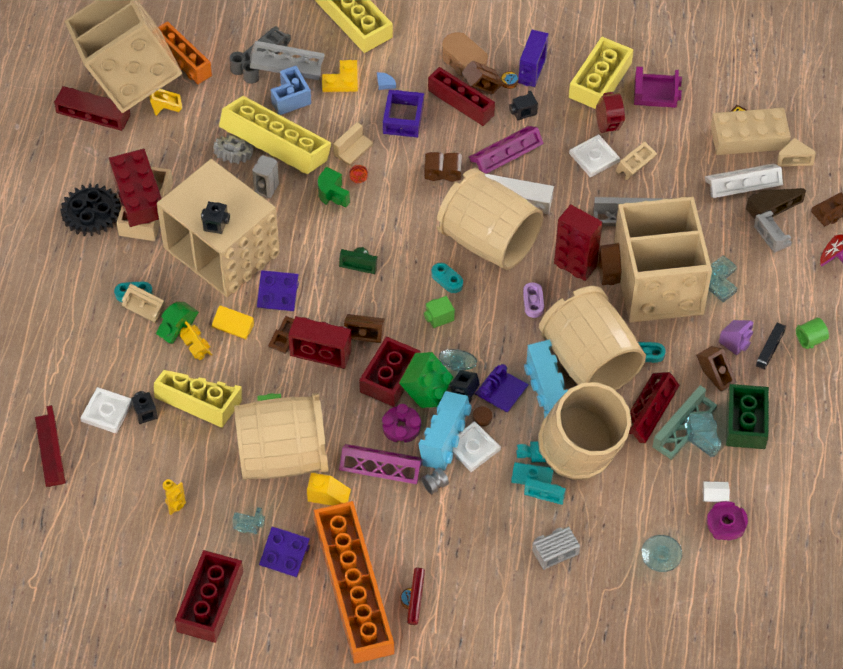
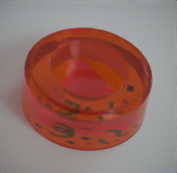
[349,165,368,183]

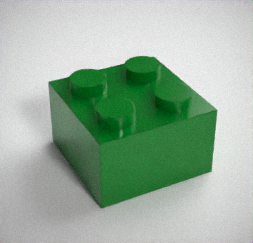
[399,352,453,408]

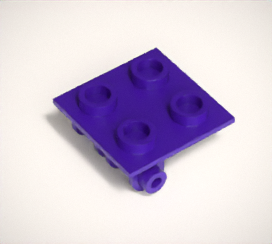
[257,270,299,311]
[475,364,529,413]
[259,526,310,577]

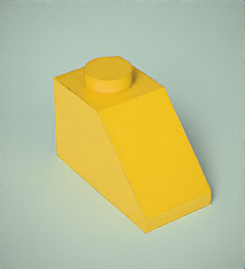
[307,473,351,506]

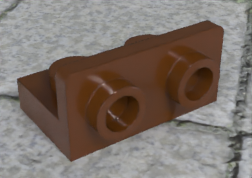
[811,192,843,227]

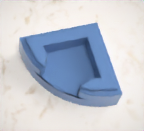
[377,72,396,90]

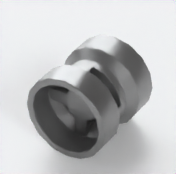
[422,468,449,495]

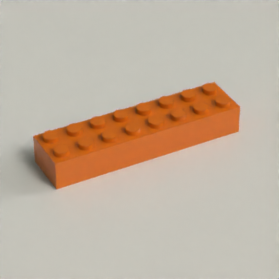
[314,501,394,664]

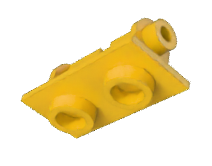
[180,321,213,360]
[162,479,186,515]

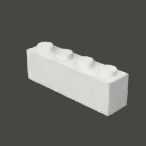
[485,174,554,214]

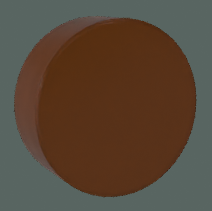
[473,406,492,427]

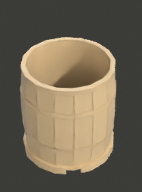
[437,168,544,270]
[539,286,646,391]
[538,382,631,480]
[234,393,328,480]

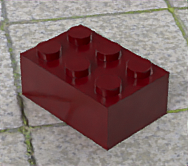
[288,316,352,369]
[359,336,421,407]

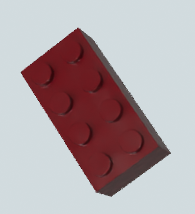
[109,149,162,227]
[554,204,603,281]
[175,550,244,643]

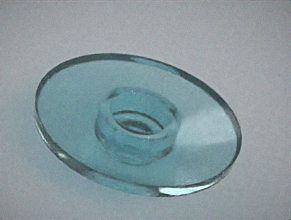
[439,349,477,372]
[641,535,682,572]

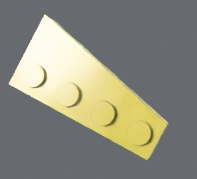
[154,370,242,428]

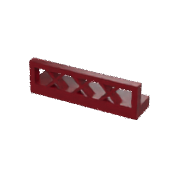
[629,372,680,443]
[35,405,66,487]

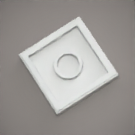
[569,135,620,178]
[80,387,132,434]
[452,421,501,472]

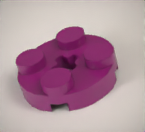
[382,404,421,443]
[706,501,748,540]

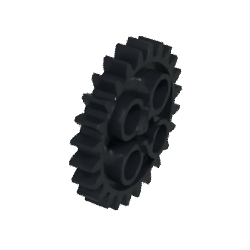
[60,183,121,236]

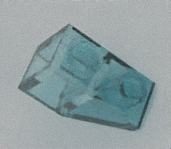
[684,413,721,457]

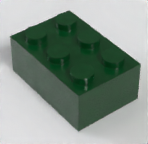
[726,384,769,449]

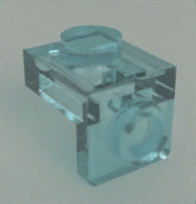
[232,507,265,534]

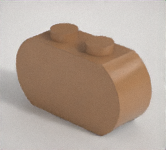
[442,32,488,78]

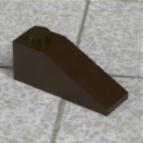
[746,188,806,219]

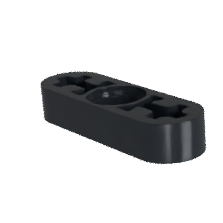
[756,322,786,370]

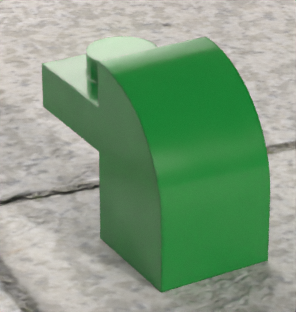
[318,167,350,208]
[156,301,199,344]

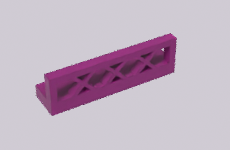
[469,126,544,174]
[339,444,422,484]

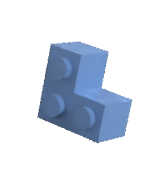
[270,66,311,115]

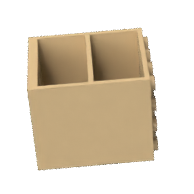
[65,0,182,113]
[157,159,280,297]
[614,197,712,323]

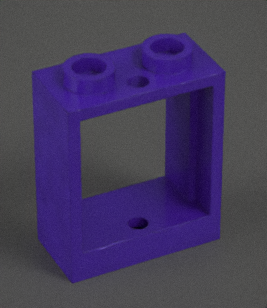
[518,29,549,87]
[383,90,424,138]

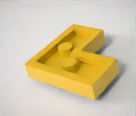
[322,60,358,92]

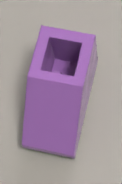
[719,320,753,355]

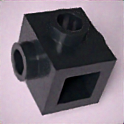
[201,201,230,234]

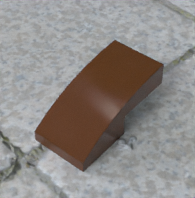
[268,316,294,354]

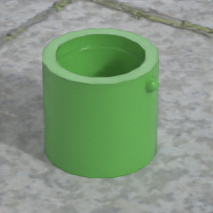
[796,317,829,349]

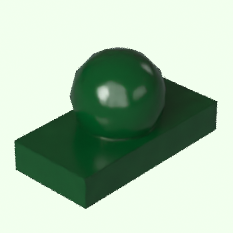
[339,247,378,274]

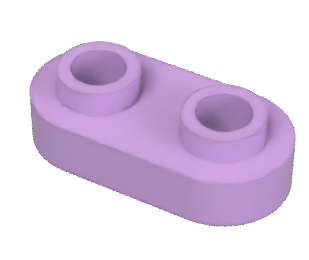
[523,282,544,318]

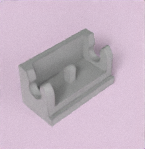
[754,211,792,253]

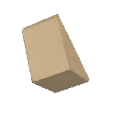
[777,138,816,167]

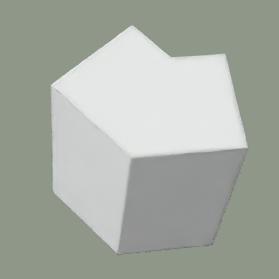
[702,481,730,502]

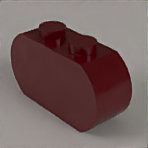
[596,92,625,133]

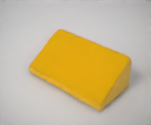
[212,305,254,340]

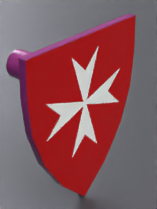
[820,234,843,267]

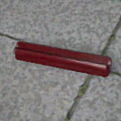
[407,567,425,625]

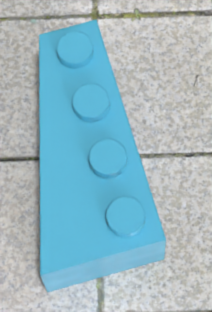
[524,339,568,418]
[419,391,471,471]

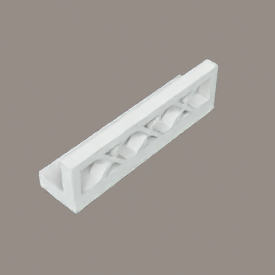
[705,164,783,198]

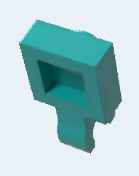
[516,441,546,463]

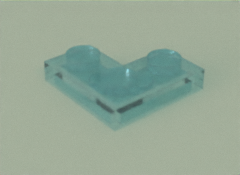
[709,255,737,303]

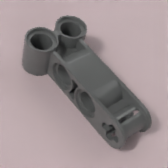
[229,26,291,84]

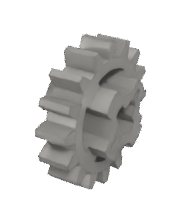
[213,135,253,164]

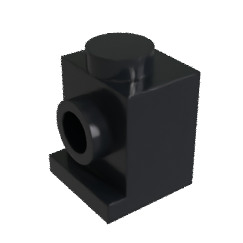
[509,91,538,121]
[450,370,480,403]
[131,391,158,424]

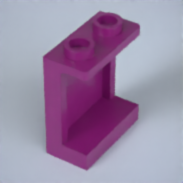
[634,66,682,108]

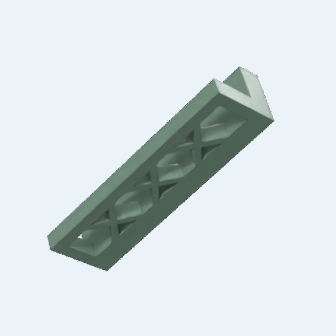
[652,385,718,460]

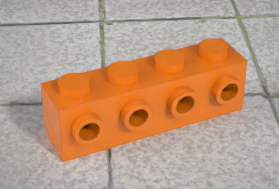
[158,21,212,84]

